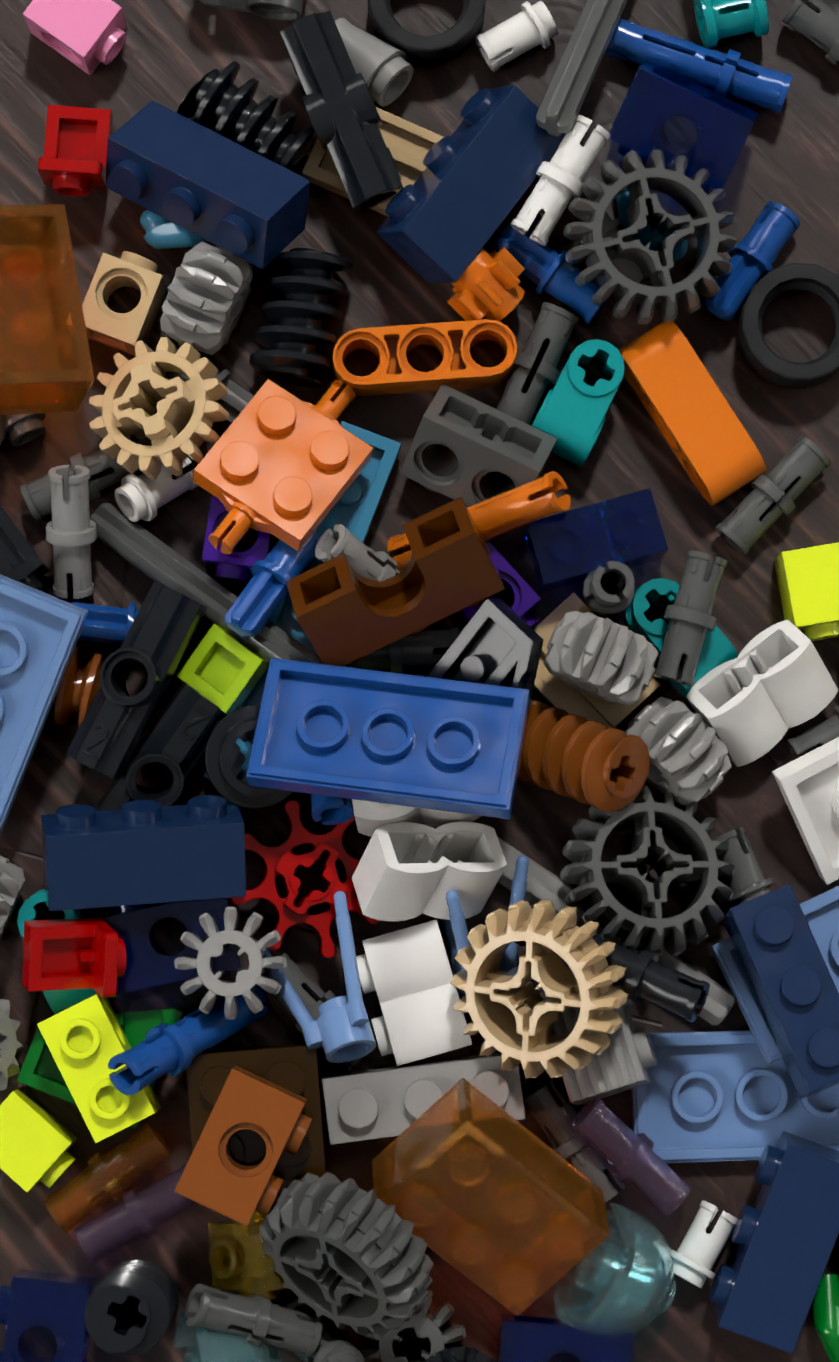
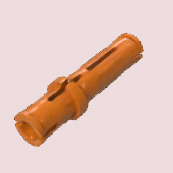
[387,471,571,571]

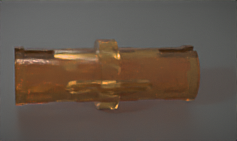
[43,1122,172,1233]

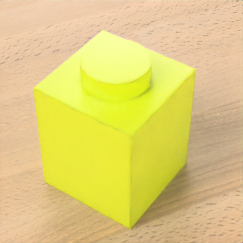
[774,542,839,641]
[0,1088,78,1193]

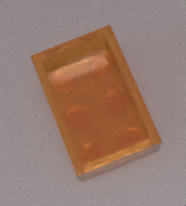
[0,204,95,415]
[372,1078,610,1316]

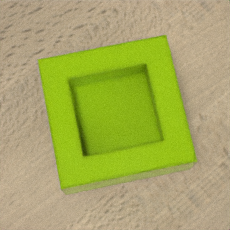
[177,624,269,714]

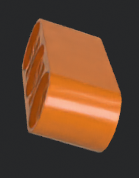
[333,319,517,396]
[618,321,767,506]

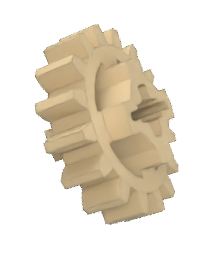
[89,337,229,479]

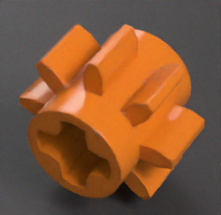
[447,247,525,321]

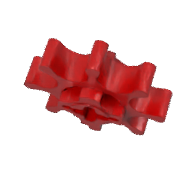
[230,800,380,958]

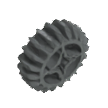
[563,150,737,325]
[560,785,735,957]
[259,1172,434,1336]

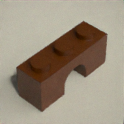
[286,497,505,667]

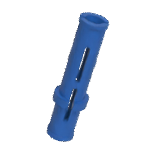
[604,18,793,114]
[108,985,269,1095]

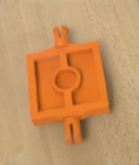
[193,379,373,555]

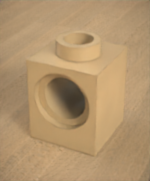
[75,251,167,356]

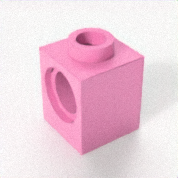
[23,0,127,75]

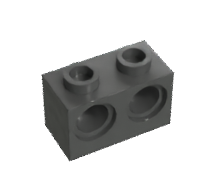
[399,384,557,507]

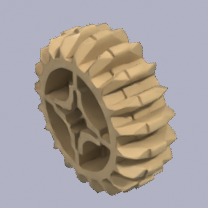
[450,900,629,1079]

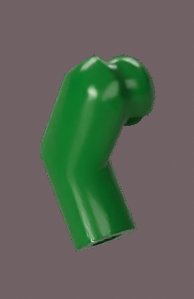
[812,1274,839,1362]

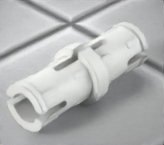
[510,115,611,246]

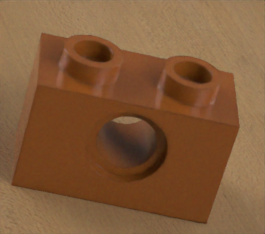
[174,1065,312,1226]

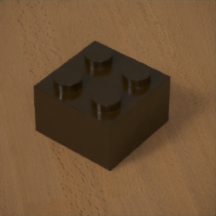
[186,1043,328,1180]

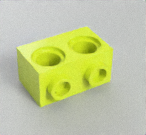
[37,994,161,1143]

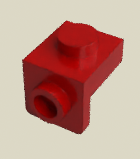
[38,105,113,197]
[22,918,127,998]

